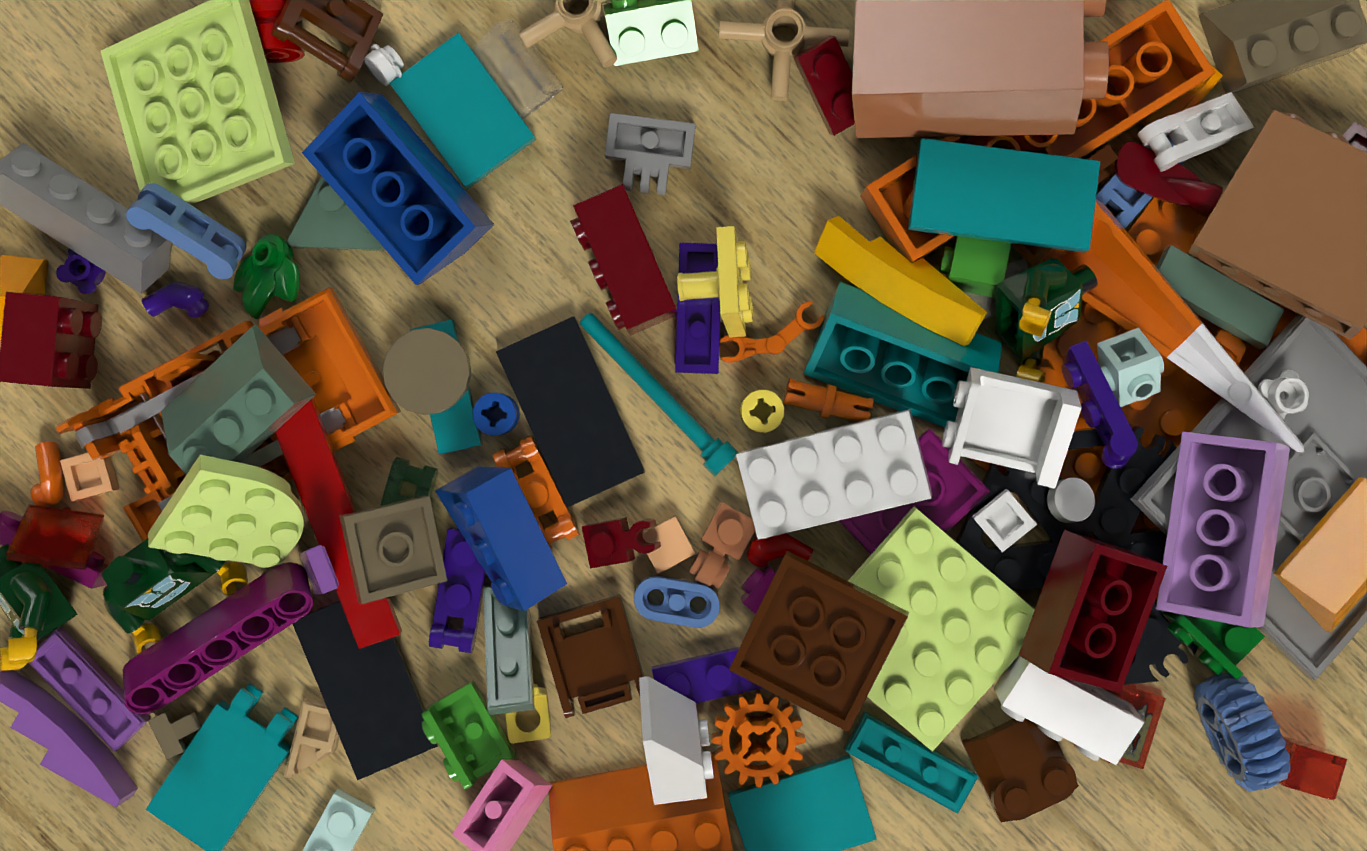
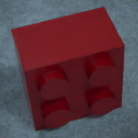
[0,292,102,389]

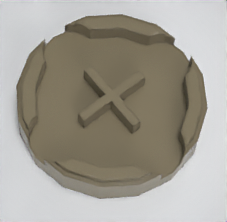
[383,328,472,415]

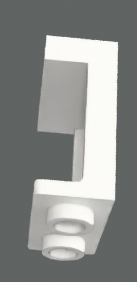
[942,367,1082,488]

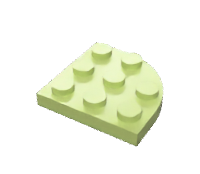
[148,455,304,568]

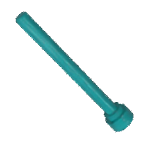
[580,313,739,477]

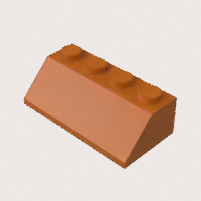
[549,752,733,851]

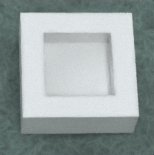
[972,489,1037,552]

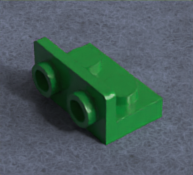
[1160,610,1265,680]

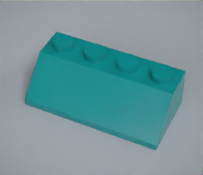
[803,282,1002,428]

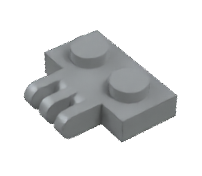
[605,113,696,195]

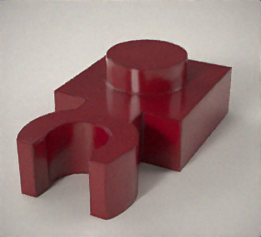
[582,517,661,569]

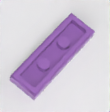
[299,545,339,595]
[29,628,151,752]

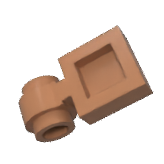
[688,502,755,588]

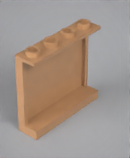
[1188,109,1367,340]

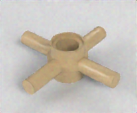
[519,0,618,68]
[719,0,850,101]

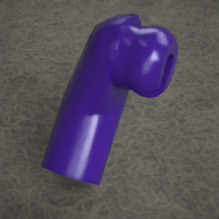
[141,281,209,318]

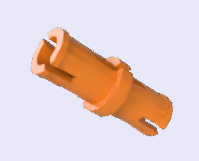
[783,378,873,422]

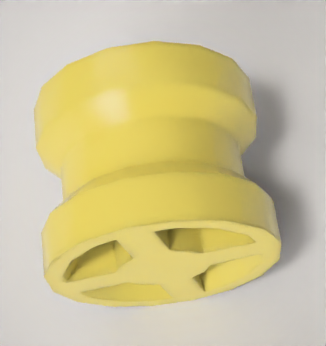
[740,390,784,433]

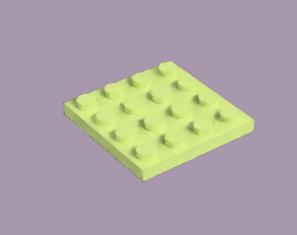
[101,0,295,205]
[848,506,1035,752]

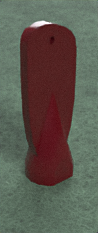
[1115,142,1223,217]

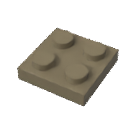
[339,495,447,604]

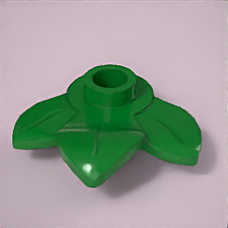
[233,234,300,319]

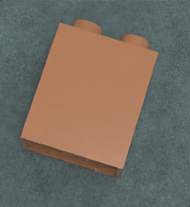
[852,0,1109,138]

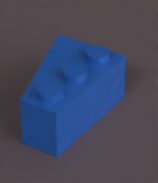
[435,466,567,611]

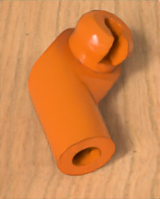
[30,441,64,507]

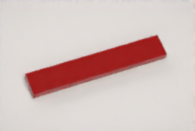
[275,397,402,649]

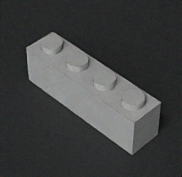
[0,143,171,294]

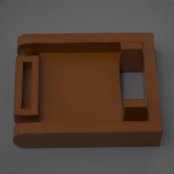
[537,594,644,718]

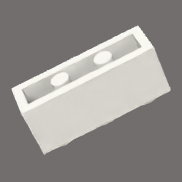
[994,656,1145,765]

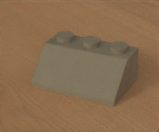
[1199,0,1367,94]

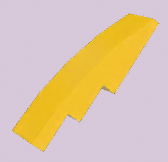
[814,215,987,347]

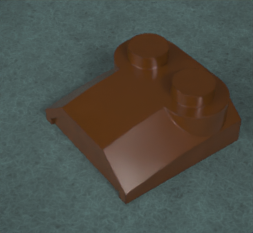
[961,718,1079,823]

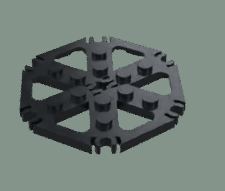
[956,424,1198,685]

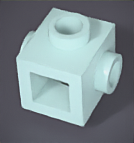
[1097,328,1165,407]

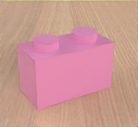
[452,759,553,851]

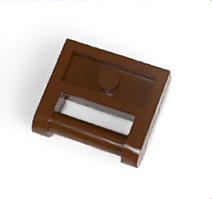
[270,0,383,82]

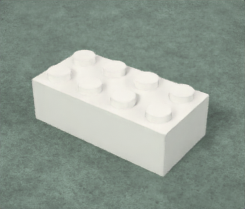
[736,409,932,540]

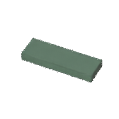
[1156,245,1284,350]
[483,587,535,715]

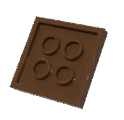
[729,551,909,732]

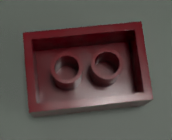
[570,184,677,336]
[1019,530,1167,693]

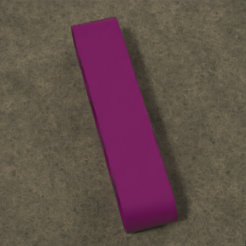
[123,562,313,714]

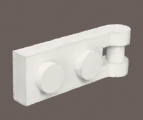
[1137,92,1255,172]

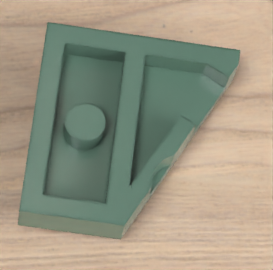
[286,177,385,252]

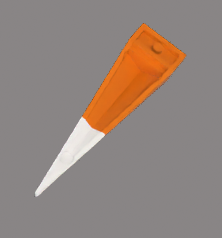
[1011,199,1304,452]

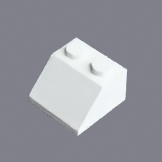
[639,676,714,805]

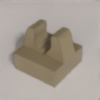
[148,710,202,760]

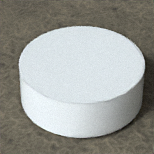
[1047,478,1095,523]

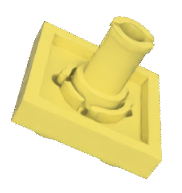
[677,226,753,338]

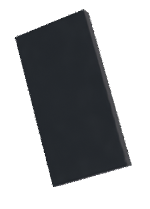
[496,316,645,508]
[293,601,438,780]

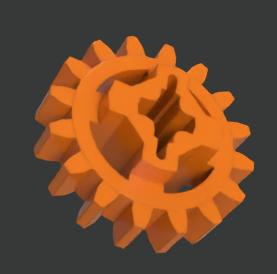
[711,690,806,788]

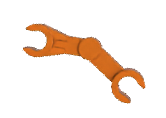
[719,301,824,364]

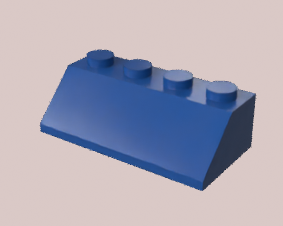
[302,92,495,285]

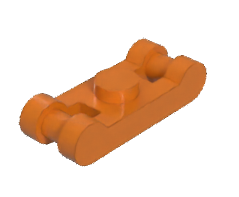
[492,435,580,549]

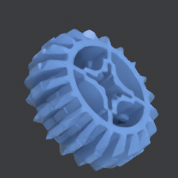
[1194,672,1290,792]

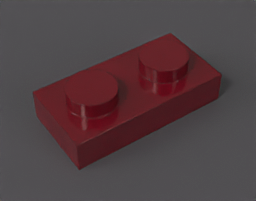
[793,35,855,136]

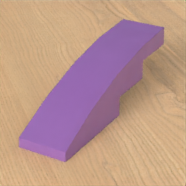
[0,670,138,807]

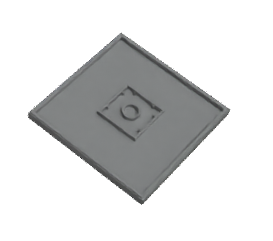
[1130,314,1367,680]

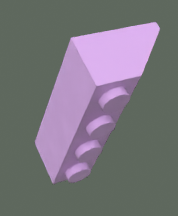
[1156,431,1290,628]

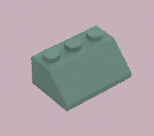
[161,325,316,475]

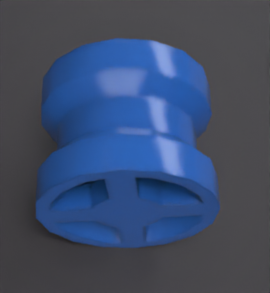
[473,393,520,436]

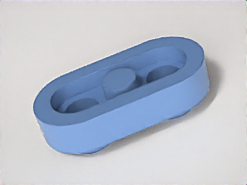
[634,575,720,628]

